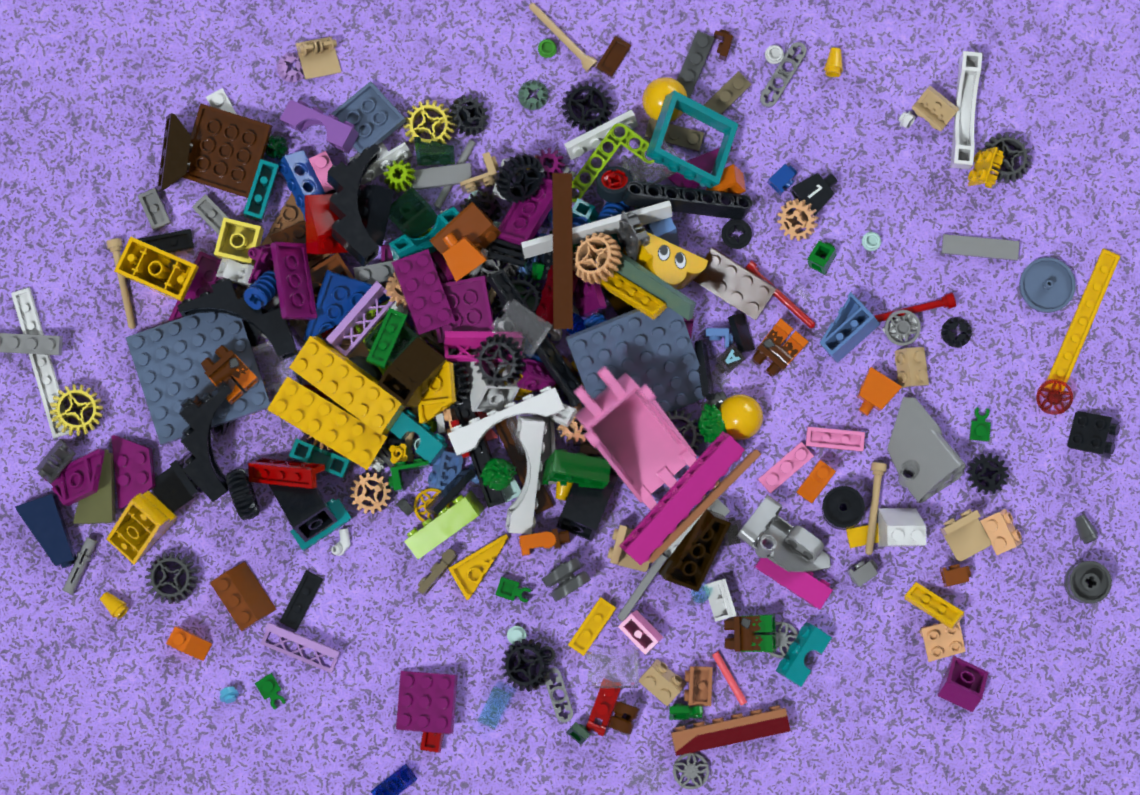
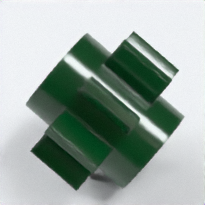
[265,135,289,159]

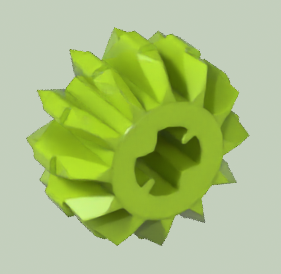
[383,160,416,193]

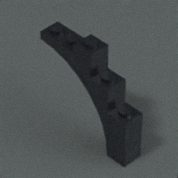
[327,144,380,267]
[177,278,298,361]
[179,378,236,502]

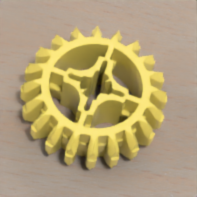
[404,100,455,151]
[50,384,103,436]

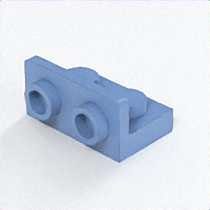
[428,451,463,490]

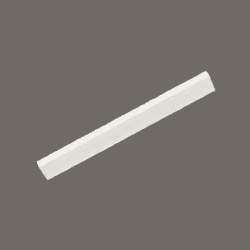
[521,200,673,259]
[11,288,70,439]

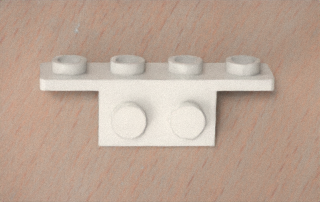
[349,142,412,185]

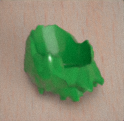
[698,404,727,443]
[480,458,517,491]

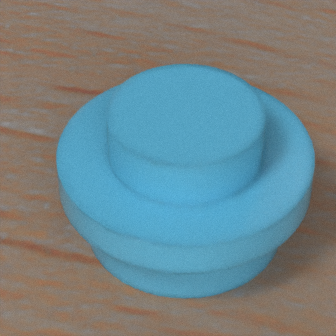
[219,686,239,703]

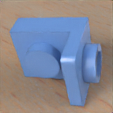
[705,328,733,349]

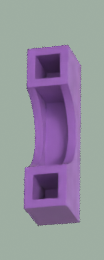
[280,99,359,154]

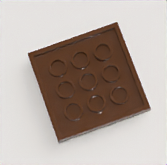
[182,104,273,198]

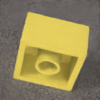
[214,217,264,266]

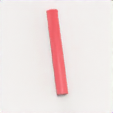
[712,651,747,706]

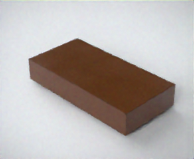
[596,36,631,78]

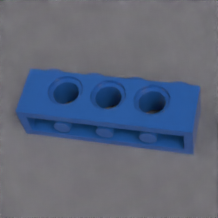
[278,150,326,220]

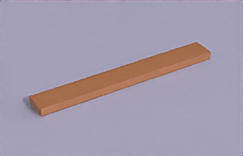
[648,449,761,563]

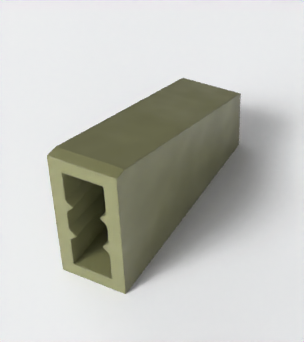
[74,449,116,524]

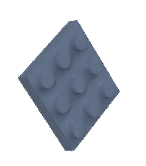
[331,81,406,155]

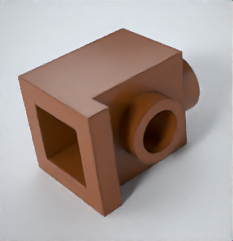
[939,564,971,587]

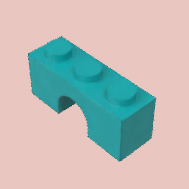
[390,409,448,464]
[289,438,352,479]
[776,622,832,687]

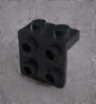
[1067,411,1120,459]
[152,460,201,512]

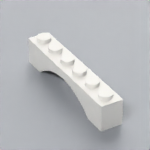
[950,51,982,169]
[448,386,565,456]
[505,416,547,534]

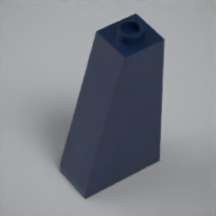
[15,494,77,569]

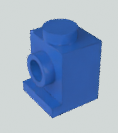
[767,164,797,196]

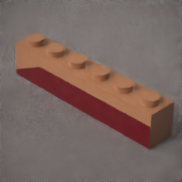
[671,705,791,756]

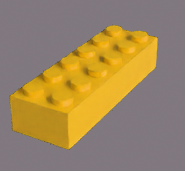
[289,336,406,435]
[267,376,388,470]

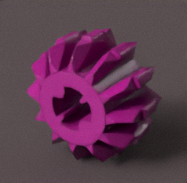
[535,148,565,179]

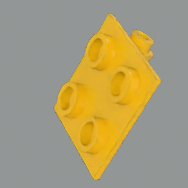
[968,147,1004,188]

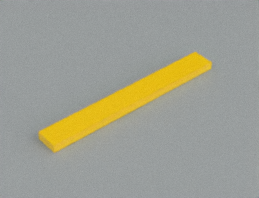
[1044,248,1120,395]

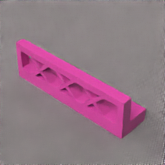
[444,331,523,362]

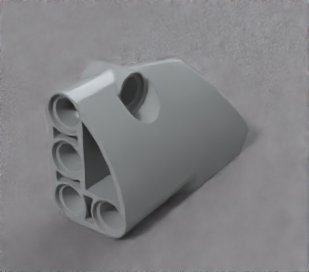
[887,397,966,503]
[737,495,831,572]

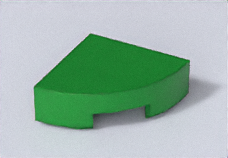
[531,262,544,281]

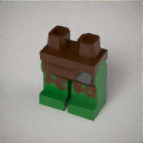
[724,614,776,652]

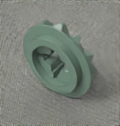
[518,80,548,110]

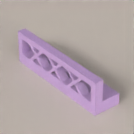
[326,281,396,357]
[261,622,341,673]

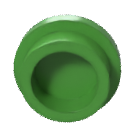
[538,39,557,58]

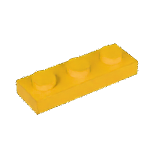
[905,582,964,630]
[568,597,616,656]

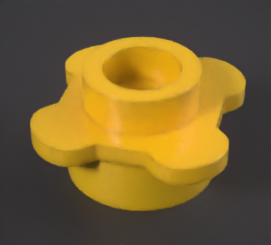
[389,443,409,464]

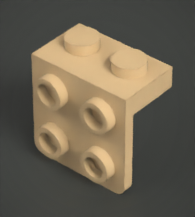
[460,152,499,194]
[940,509,991,562]
[607,525,650,572]

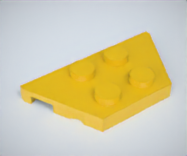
[418,360,456,424]

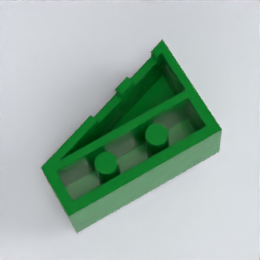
[542,449,611,489]

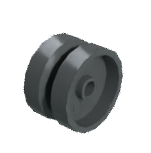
[542,557,591,602]
[1064,561,1112,604]

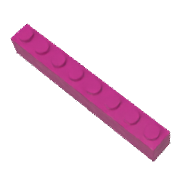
[619,431,745,565]

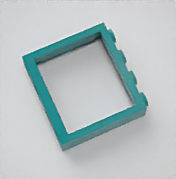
[645,90,739,188]

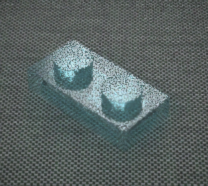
[477,686,512,730]

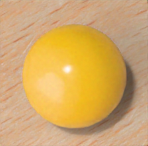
[642,77,687,122]
[719,394,763,440]

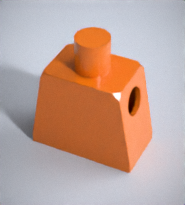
[442,232,487,282]
[857,367,902,416]

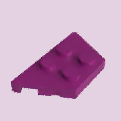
[573,268,607,317]
[111,435,156,509]
[44,448,105,506]

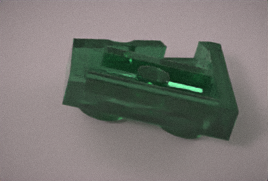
[414,137,455,166]

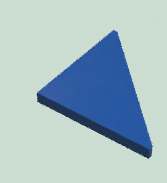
[303,270,389,341]

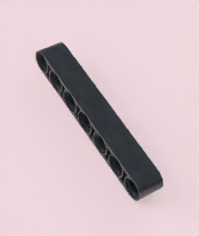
[622,181,752,220]

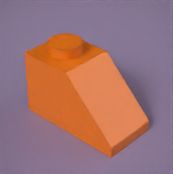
[706,164,746,194]
[796,460,836,503]
[166,626,212,661]

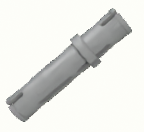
[62,537,98,595]

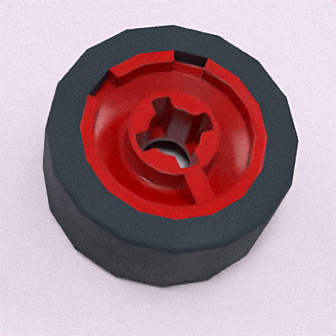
[596,166,633,203]

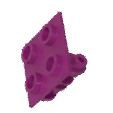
[248,244,273,284]

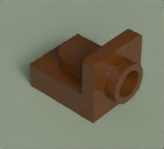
[714,30,733,61]

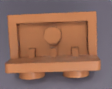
[684,666,713,706]

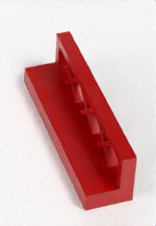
[248,458,325,489]

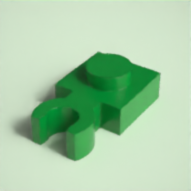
[969,408,991,442]
[495,577,531,602]
[255,673,286,710]
[669,704,703,720]

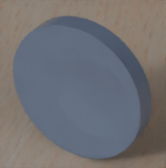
[1019,257,1076,313]

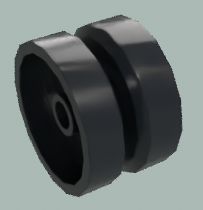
[822,486,865,530]

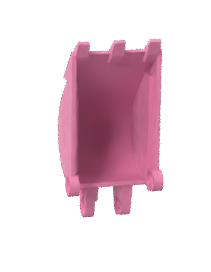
[574,366,697,510]

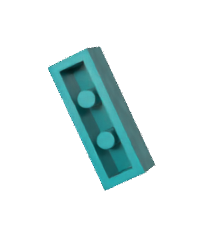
[243,159,279,222]
[290,498,353,551]

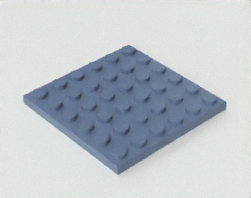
[565,306,705,413]
[126,312,270,445]

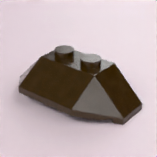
[157,113,193,192]

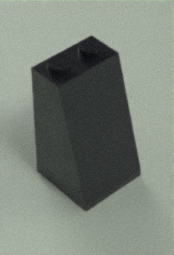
[556,455,618,541]
[269,484,338,542]

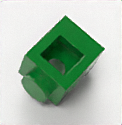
[807,241,837,275]

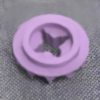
[277,52,304,82]

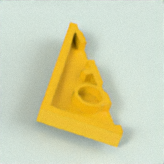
[448,534,509,600]

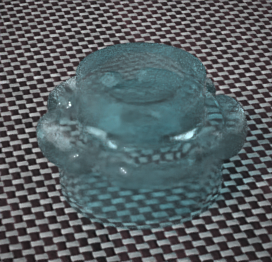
[690,585,710,603]

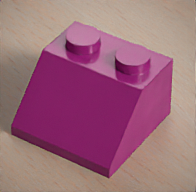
[937,656,988,713]

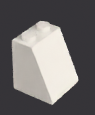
[466,351,520,412]
[877,508,926,547]

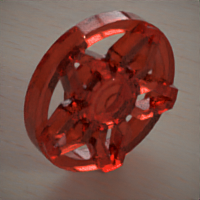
[1036,379,1073,415]

